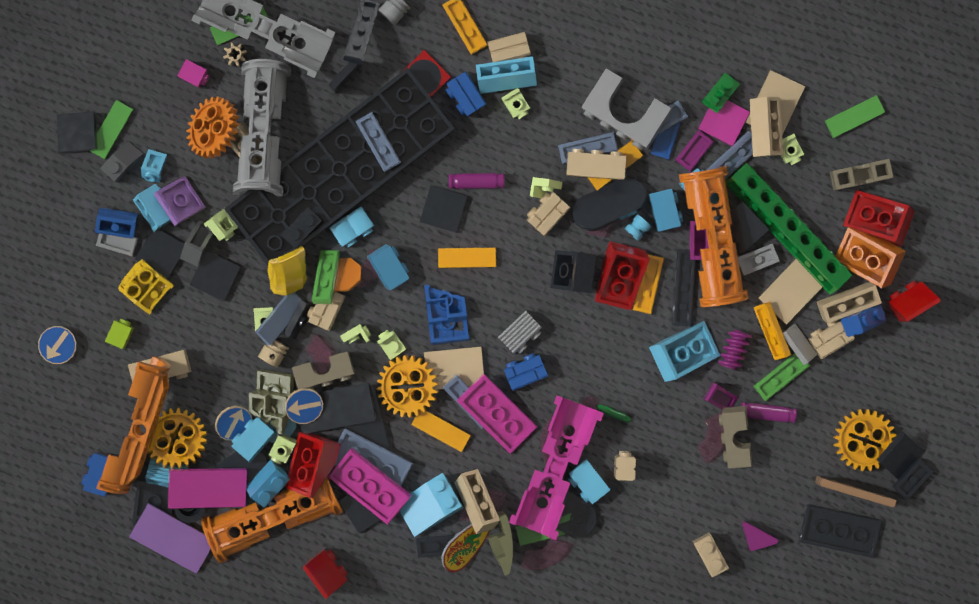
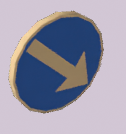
[38,326,77,364]
[285,388,323,424]
[215,406,252,441]

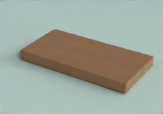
[815,476,897,507]

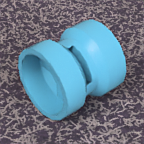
[625,214,651,241]

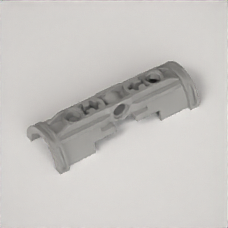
[191,0,335,78]
[233,59,291,196]

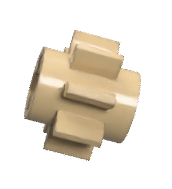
[223,43,247,67]

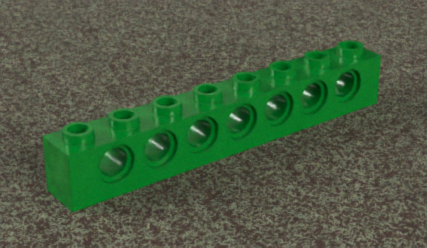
[726,163,852,295]

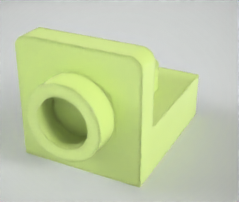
[530,177,562,198]
[340,324,371,343]
[377,330,406,360]

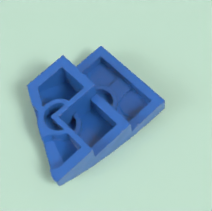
[424,285,469,345]

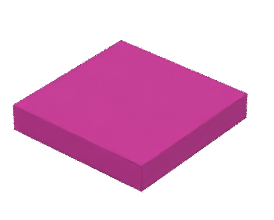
[698,100,750,146]

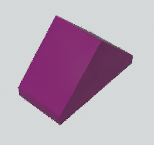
[689,221,709,260]
[703,382,738,410]
[741,521,779,551]

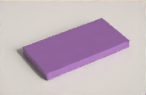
[129,503,210,574]

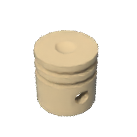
[258,339,289,368]

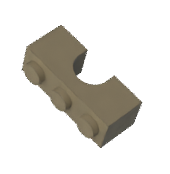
[830,159,893,191]
[292,351,355,390]
[719,406,753,469]

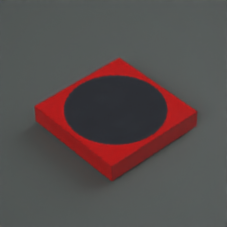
[403,50,451,97]

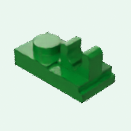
[702,73,740,114]

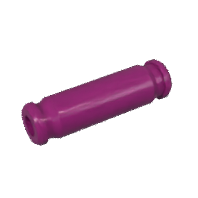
[449,173,505,189]
[741,402,797,423]

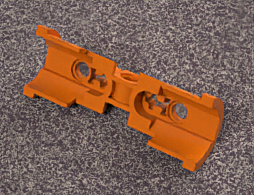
[679,166,749,307]
[96,356,170,494]
[201,476,344,564]

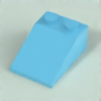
[649,321,720,382]
[400,473,464,537]

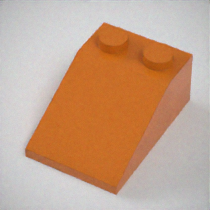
[835,227,906,288]

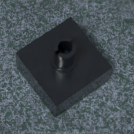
[550,250,601,293]

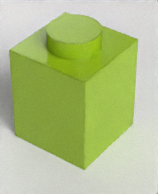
[105,318,134,349]

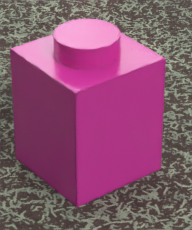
[177,59,209,88]

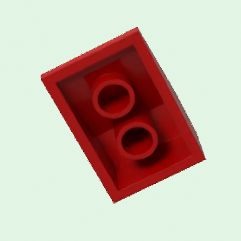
[843,190,915,247]
[595,241,650,310]
[886,280,941,322]
[285,432,341,498]
[302,548,348,599]

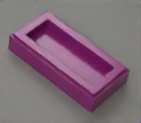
[675,130,714,172]

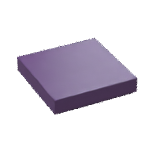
[154,176,206,226]

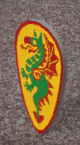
[442,524,490,572]

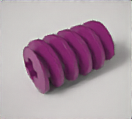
[718,329,753,372]

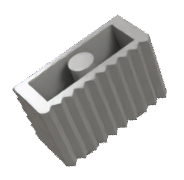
[498,311,542,354]

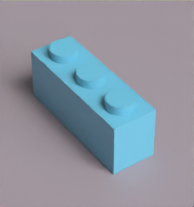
[476,57,537,94]

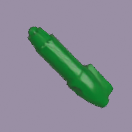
[596,405,631,422]

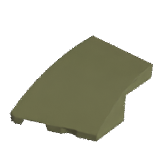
[249,369,294,435]
[487,510,513,575]

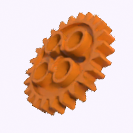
[186,96,239,159]

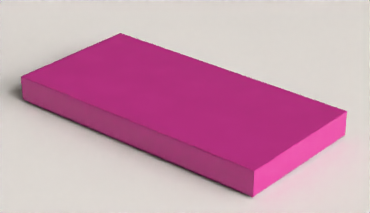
[457,373,537,454]
[328,447,412,525]
[168,468,247,508]

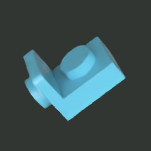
[141,149,167,182]

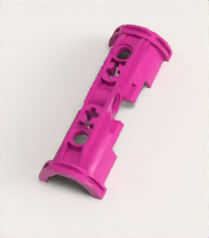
[509,396,604,540]

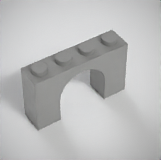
[581,69,672,150]

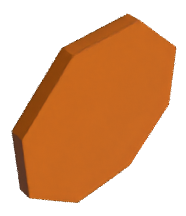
[334,258,361,292]

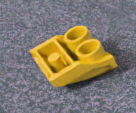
[268,246,307,296]
[118,259,174,315]

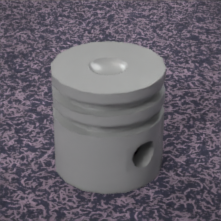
[378,0,410,25]

